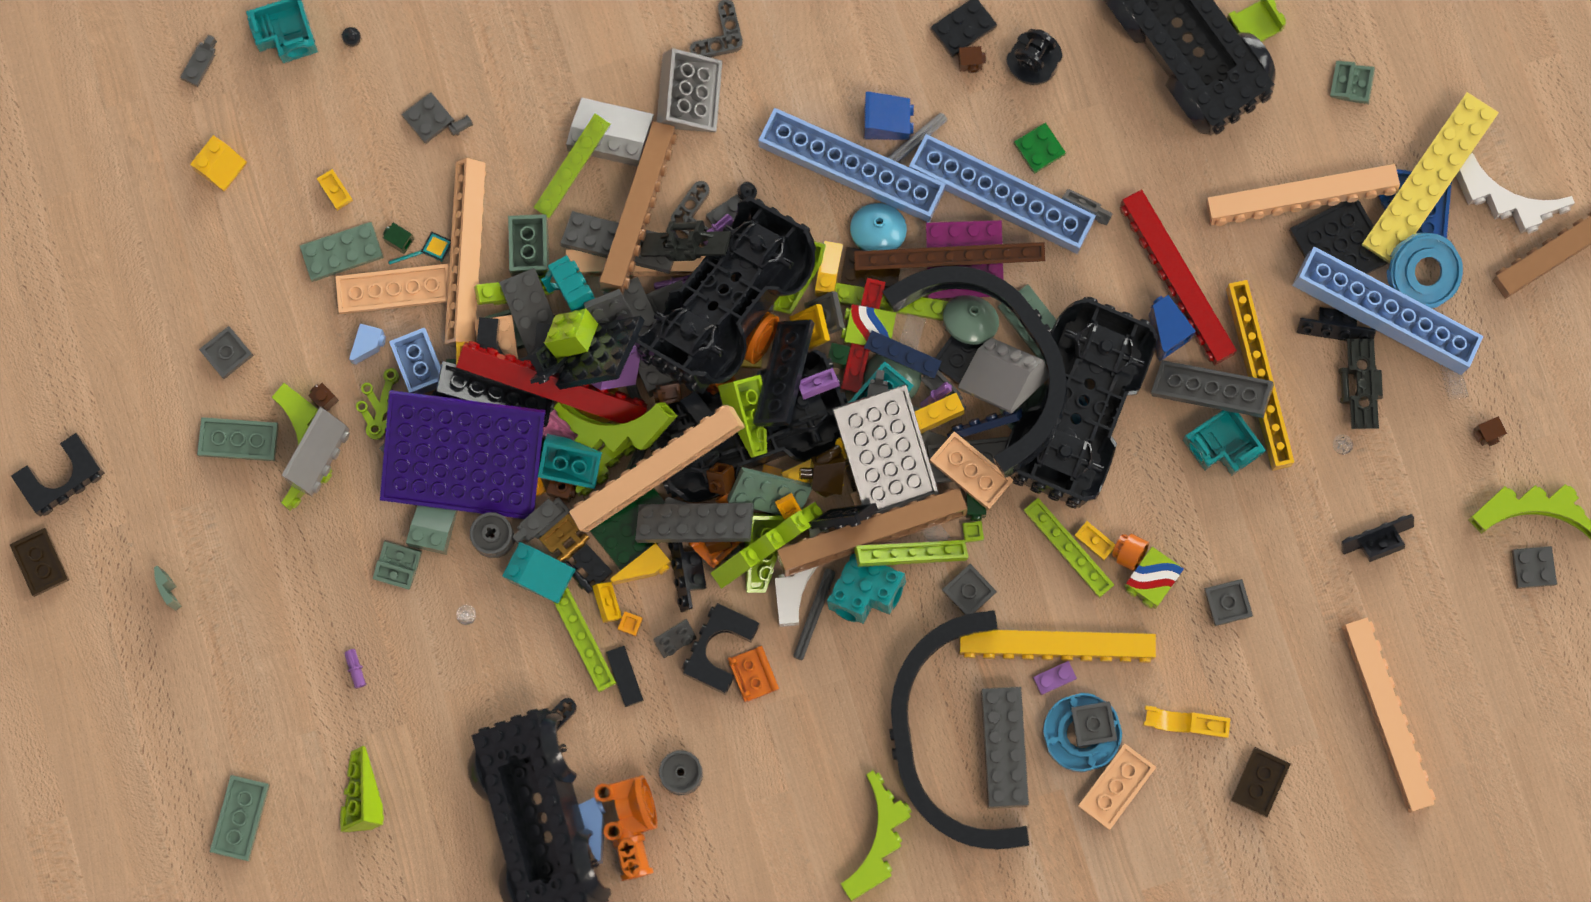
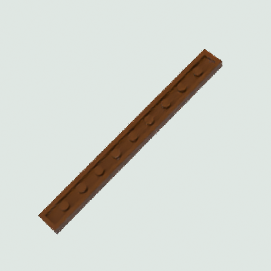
[854,242,1046,271]

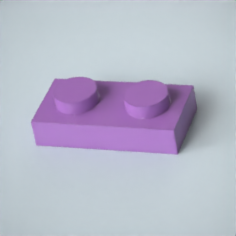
[799,368,840,399]
[1033,661,1077,695]

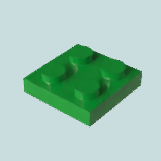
[1014,123,1066,174]

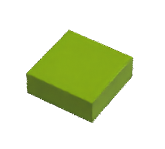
[962,521,984,543]

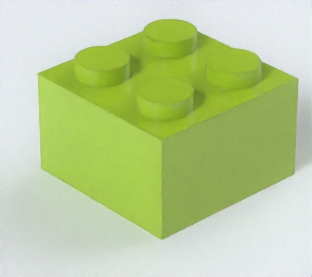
[544,308,598,359]

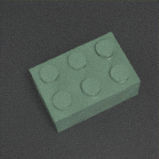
[508,214,549,277]

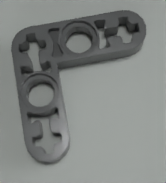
[690,0,743,58]
[671,181,710,247]

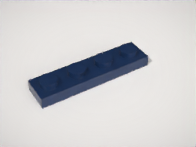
[864,330,942,379]
[947,408,1024,438]

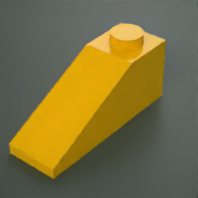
[815,241,843,297]
[610,543,671,585]

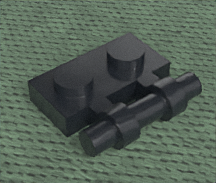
[564,544,613,594]

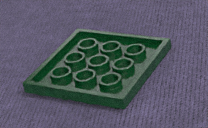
[590,465,665,570]

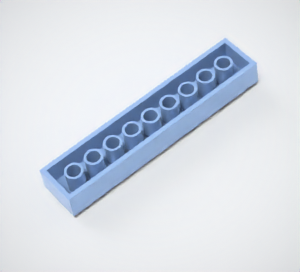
[758,108,946,223]
[909,134,1096,254]
[1292,247,1483,375]

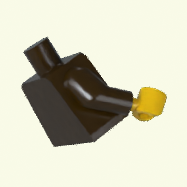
[799,438,846,498]

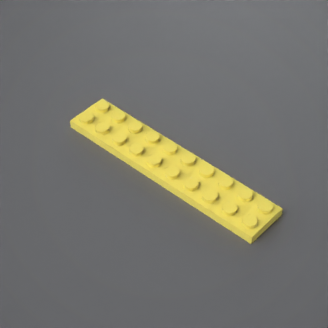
[1362,92,1499,264]

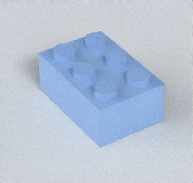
[389,327,441,394]

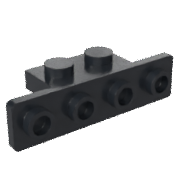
[1297,307,1376,341]
[529,341,569,384]
[1341,514,1414,562]
[668,542,707,612]

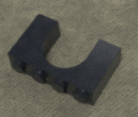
[477,317,552,362]
[11,433,105,517]
[682,603,760,695]

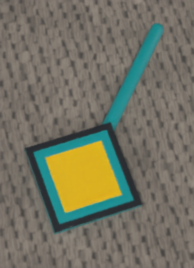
[388,231,451,264]

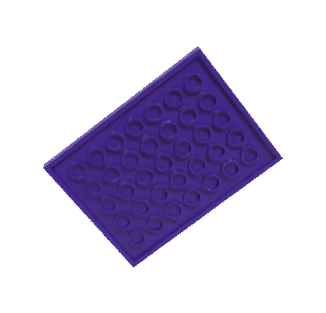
[380,390,545,519]

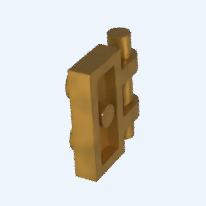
[539,514,590,563]

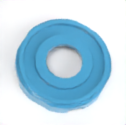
[1387,233,1463,309]
[1043,693,1122,772]

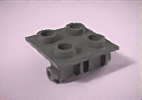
[653,619,697,658]

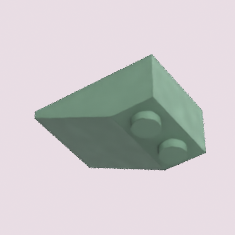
[406,505,458,555]

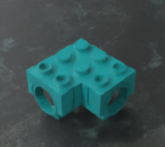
[246,0,318,63]
[541,255,595,312]
[1183,410,1266,476]
[827,554,906,624]

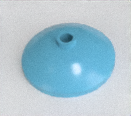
[850,203,907,251]

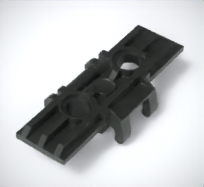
[641,220,731,261]
[1338,339,1383,429]

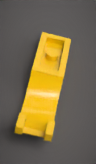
[1143,706,1230,738]

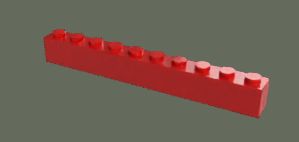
[1120,189,1237,366]
[456,341,648,424]

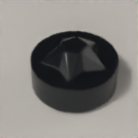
[342,27,361,47]
[737,182,757,200]

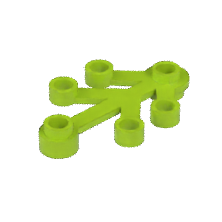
[356,368,400,440]

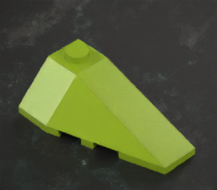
[773,241,826,314]
[718,375,767,458]
[744,513,786,593]
[340,746,384,832]

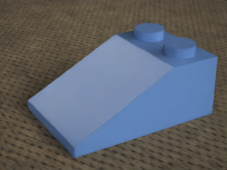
[579,798,606,865]

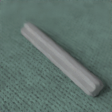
[887,113,947,162]

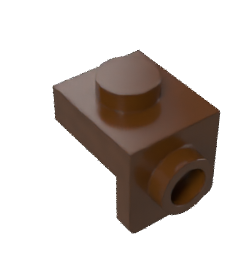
[653,382,682,404]

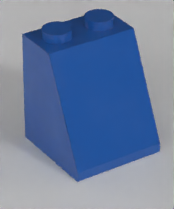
[864,92,914,140]
[1149,295,1196,361]

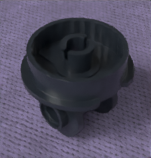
[1006,29,1063,85]

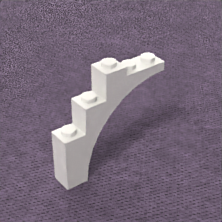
[1456,153,1575,234]
[775,528,829,627]

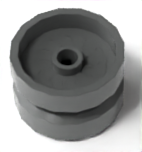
[470,513,515,558]
[659,750,703,796]

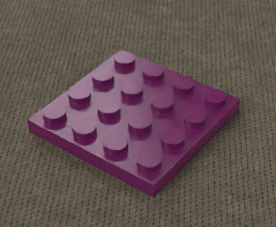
[926,220,1004,299]

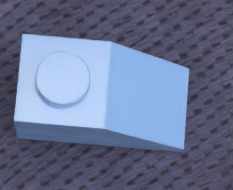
[349,324,386,365]

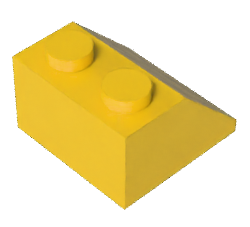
[190,135,247,192]

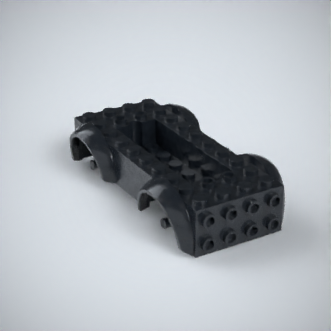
[1104,0,1276,136]
[635,196,816,394]
[1005,297,1158,509]
[650,350,848,502]
[468,708,611,902]

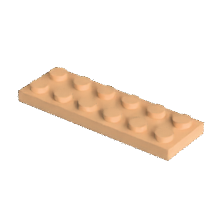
[335,264,449,314]

